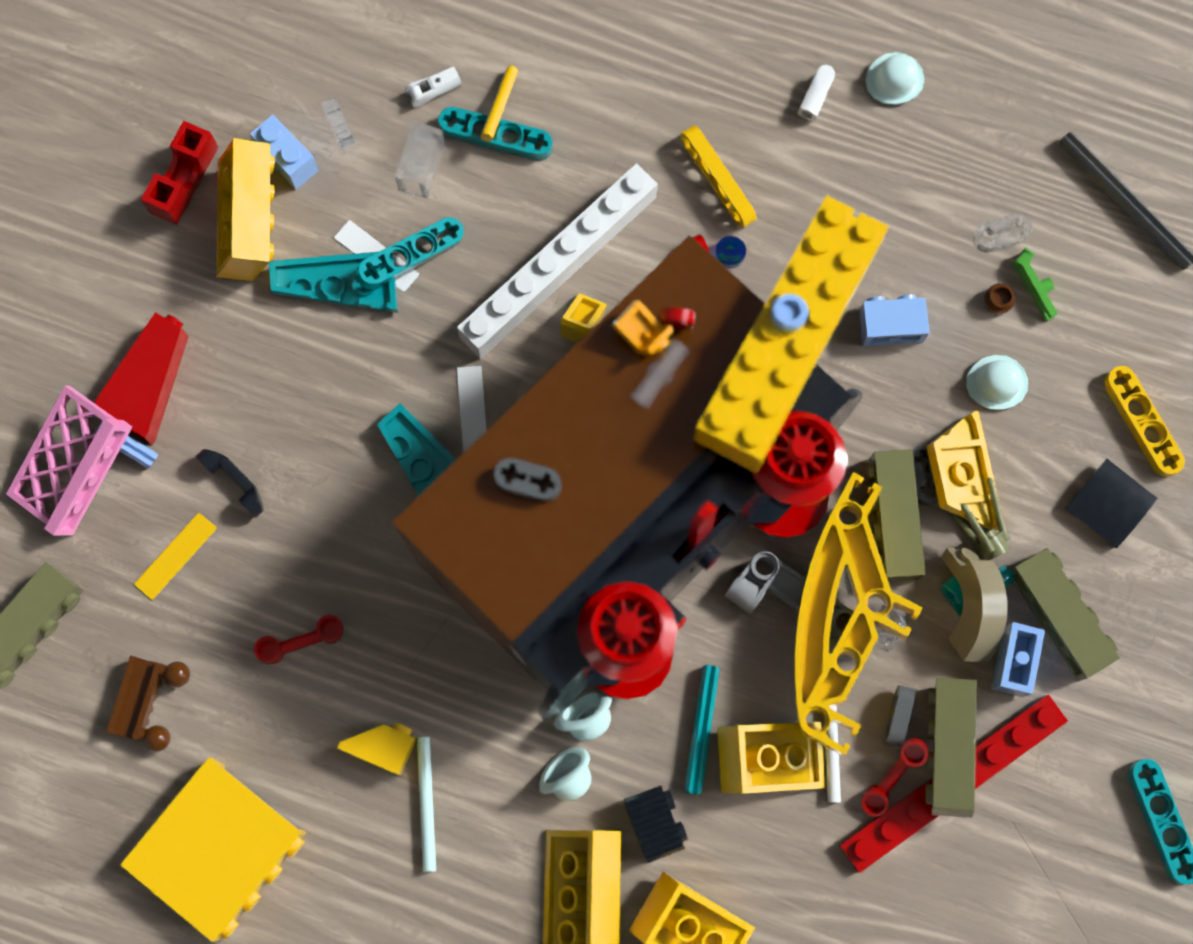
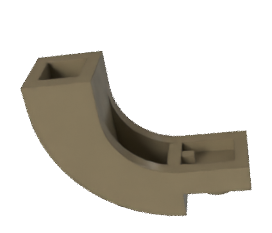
[941,548,1007,662]

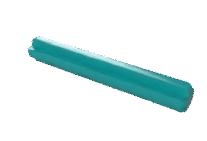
[684,665,720,795]

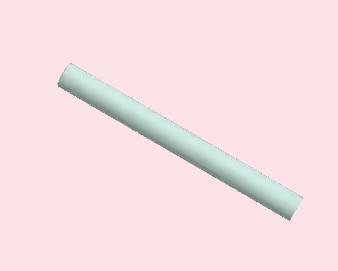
[417,737,436,872]

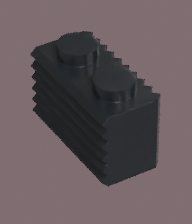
[623,785,688,863]

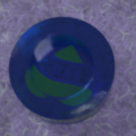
[715,236,746,268]

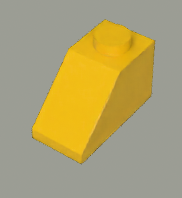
[337,722,417,776]

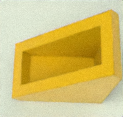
[560,293,607,343]

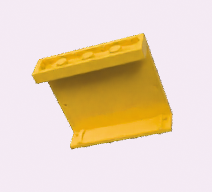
[121,757,306,942]

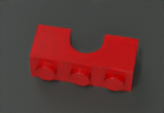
[141,120,219,225]

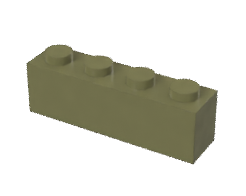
[865,449,925,582]
[1011,548,1120,681]
[0,562,84,689]
[925,677,977,818]

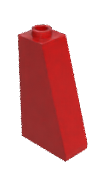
[94,312,188,445]

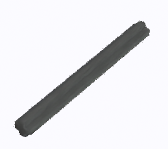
[1059,132,1193,270]

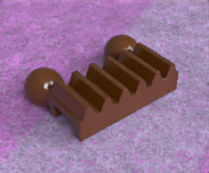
[106,655,190,752]

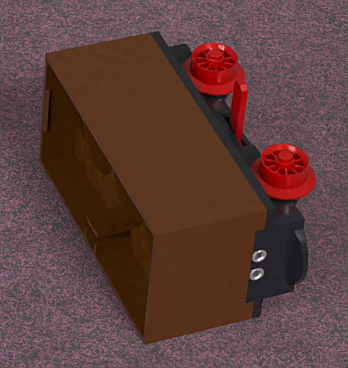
[392,235,863,720]

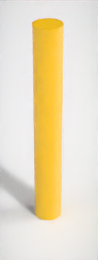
[481,66,518,142]

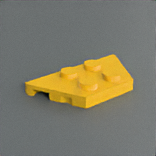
[926,411,999,531]

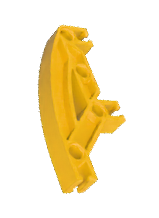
[794,472,922,757]

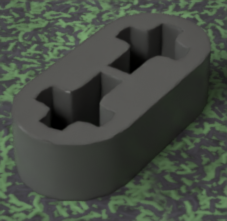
[913,445,938,506]
[494,458,562,503]
[883,685,915,749]

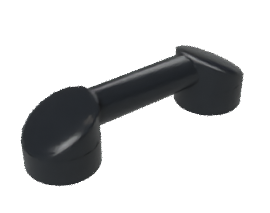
[195,449,264,518]

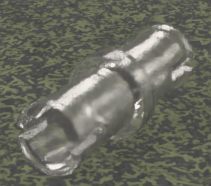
[630,339,690,409]

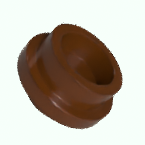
[984,283,1016,314]

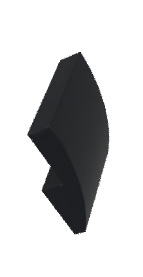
[1066,458,1158,549]

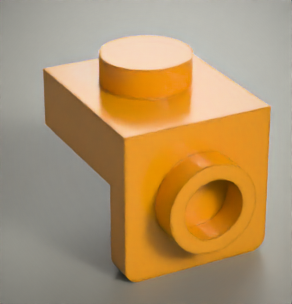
[611,300,674,355]

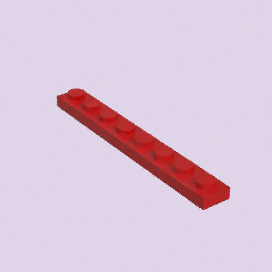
[838,694,1068,873]

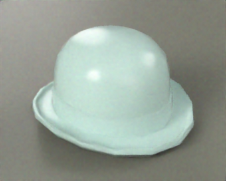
[865,52,924,105]
[966,355,1028,410]
[554,688,612,741]
[539,747,592,801]

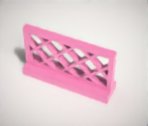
[6,386,132,536]

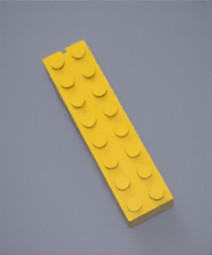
[694,195,889,473]

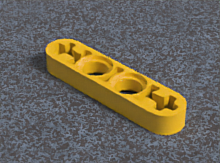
[680,124,757,229]
[1104,366,1185,478]

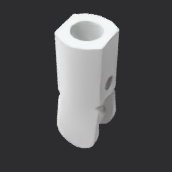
[797,65,835,121]
[405,66,462,108]

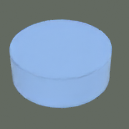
[770,294,808,332]

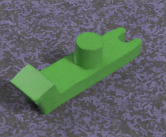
[1012,247,1057,321]

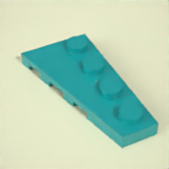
[269,251,398,313]
[377,403,456,497]

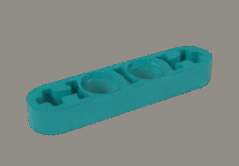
[438,107,553,161]
[356,217,464,289]
[1128,759,1193,885]

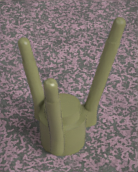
[951,477,1011,561]

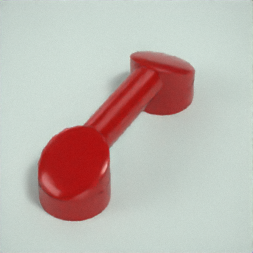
[254,614,344,665]
[861,738,928,817]

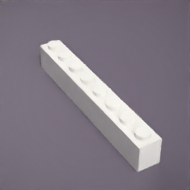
[457,163,658,359]

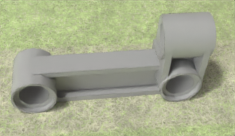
[724,551,854,640]

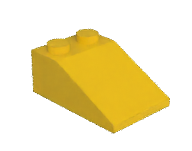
[717,722,825,793]
[629,872,755,944]

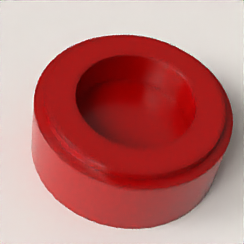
[659,307,696,329]

